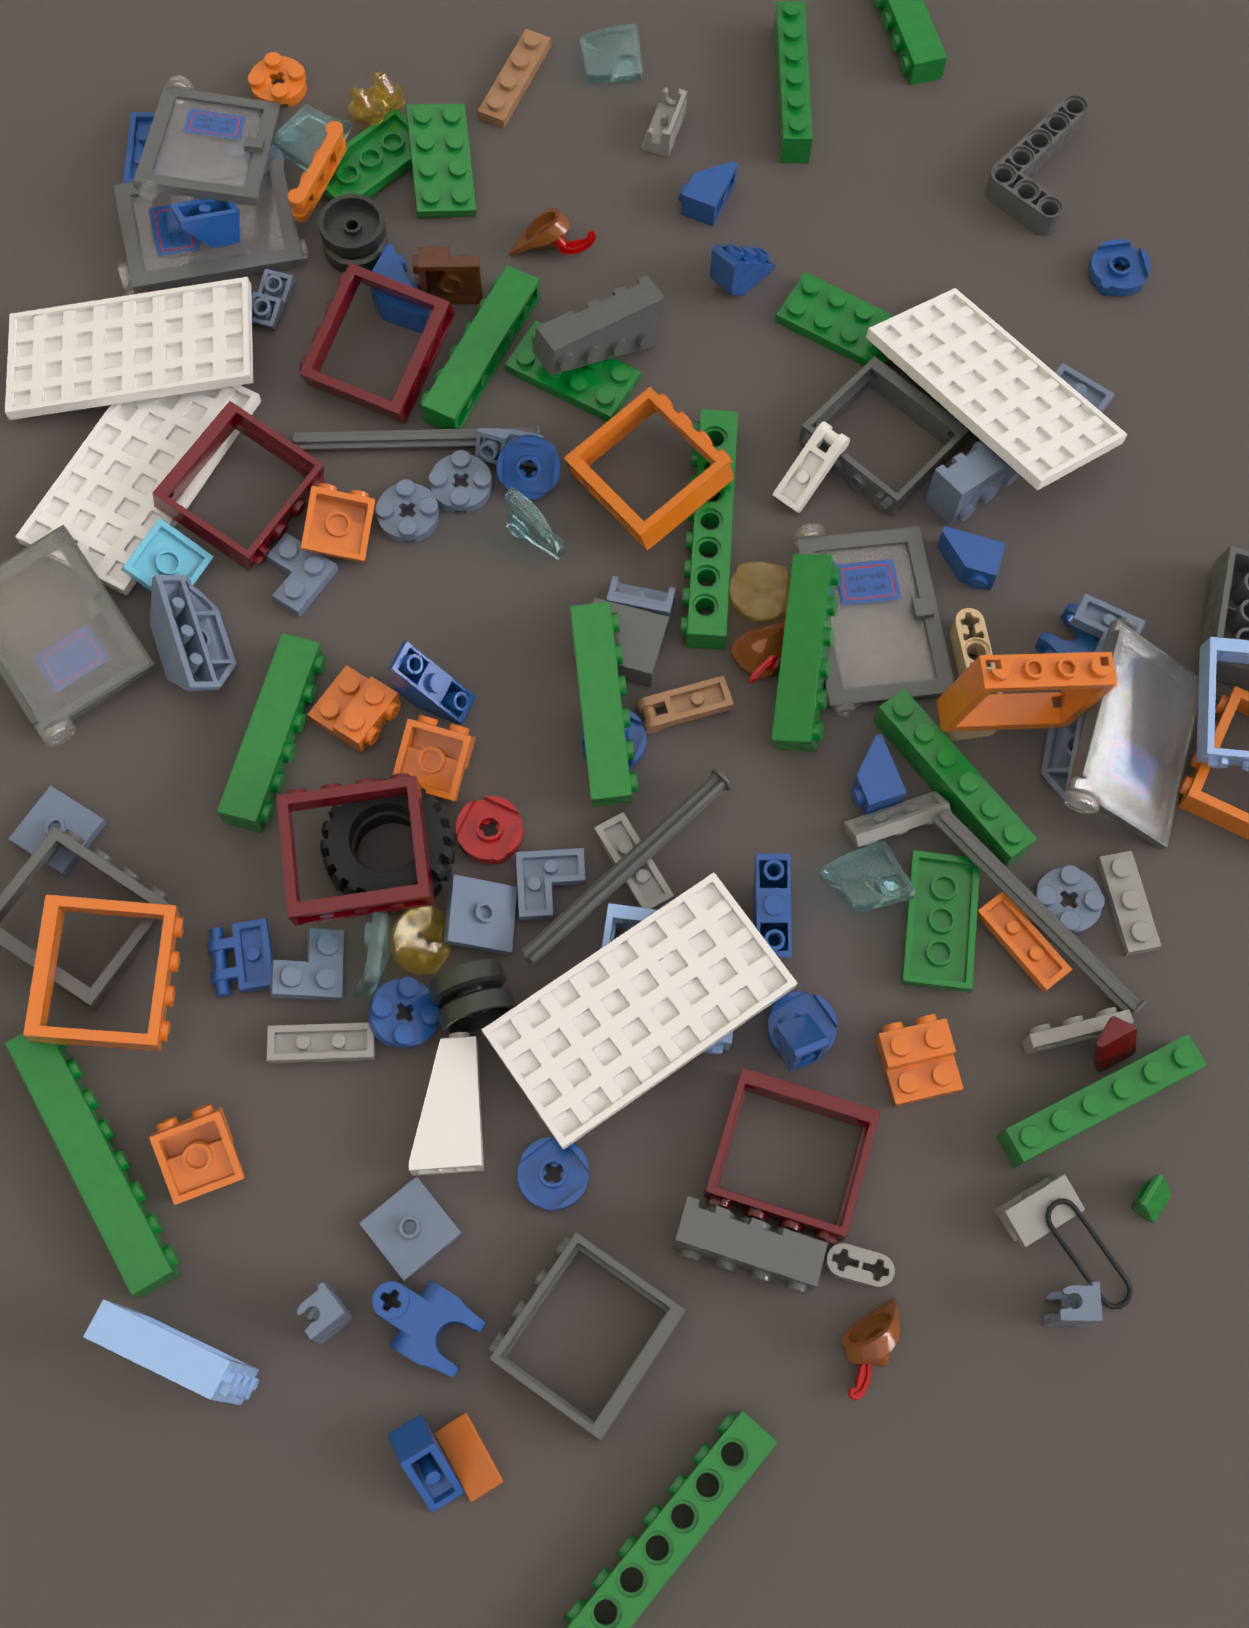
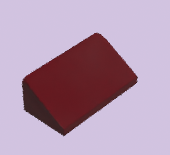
[1095,1016,1137,1073]

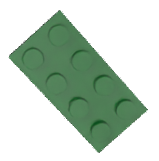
[406,104,476,218]
[323,108,411,200]
[775,272,894,366]
[505,320,641,422]
[901,850,980,993]

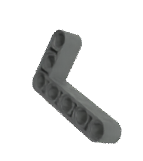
[985,94,1088,236]

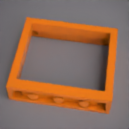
[564,387,734,551]
[937,652,1118,732]
[1178,686,1249,840]
[23,895,184,1052]

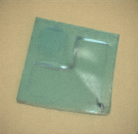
[579,24,643,82]
[273,103,351,171]
[504,486,565,560]
[819,841,916,914]
[354,912,395,998]

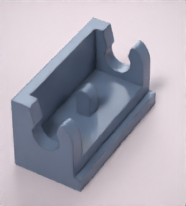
[606,576,676,627]
[297,1282,355,1345]
[1042,1282,1103,1327]

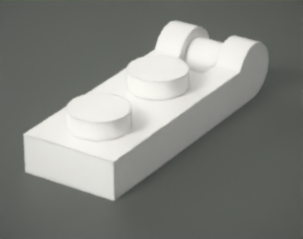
[772,421,850,513]

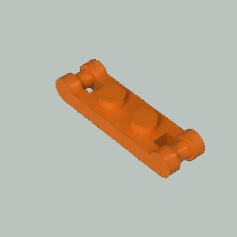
[287,121,347,223]

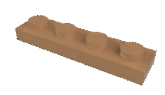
[477,29,552,128]

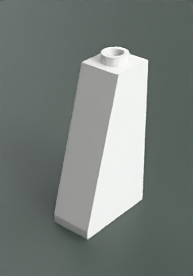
[409,1032,484,1176]

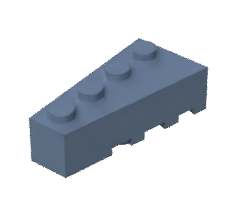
[924,440,1020,527]

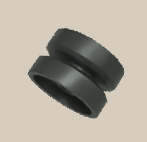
[318,194,388,273]
[428,959,515,1035]

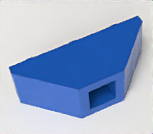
[370,243,429,333]
[709,243,776,295]
[388,641,476,724]
[753,853,792,958]

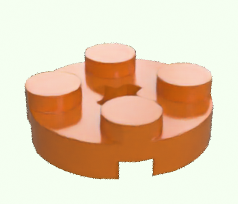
[248,52,307,107]

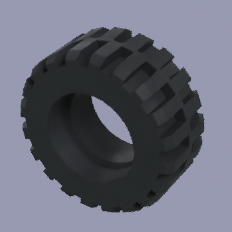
[320,779,455,916]

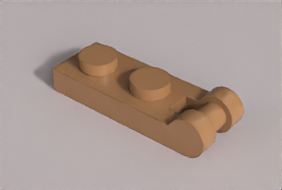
[636,675,734,734]

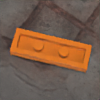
[977,892,1073,993]

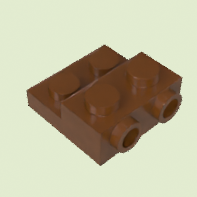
[412,246,483,305]

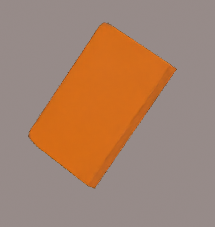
[434,1412,504,1503]

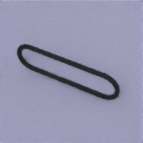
[1045,1198,1133,1310]

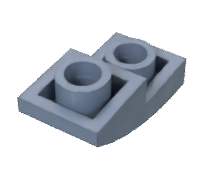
[252,269,296,329]
[475,428,544,468]

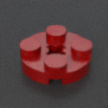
[455,796,524,865]

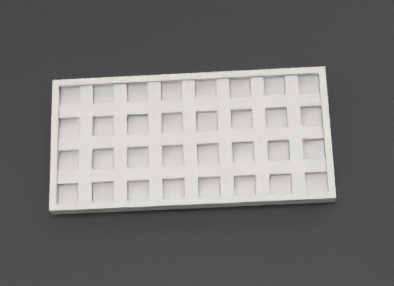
[5,277,253,420]
[866,288,1127,490]
[15,385,261,596]
[481,872,798,1150]

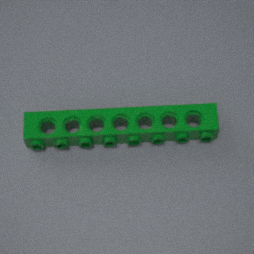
[680,409,738,650]
[564,1410,778,1628]

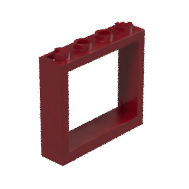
[299,263,456,424]
[152,401,326,571]
[276,773,435,926]
[704,1068,881,1244]

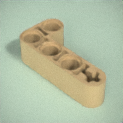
[939,608,1003,741]

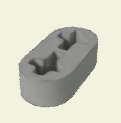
[824,1243,895,1289]

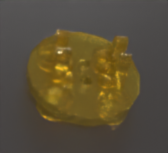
[349,70,406,125]
[729,561,790,622]
[390,906,452,974]

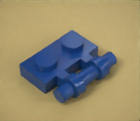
[207,918,273,998]

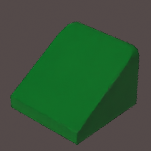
[1131,1174,1171,1223]

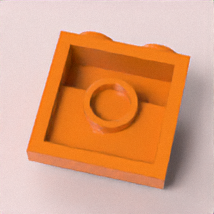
[300,483,375,563]
[307,665,401,754]
[392,715,476,801]
[875,1014,964,1107]
[149,1103,245,1205]

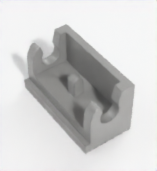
[641,87,687,157]
[993,1173,1085,1247]

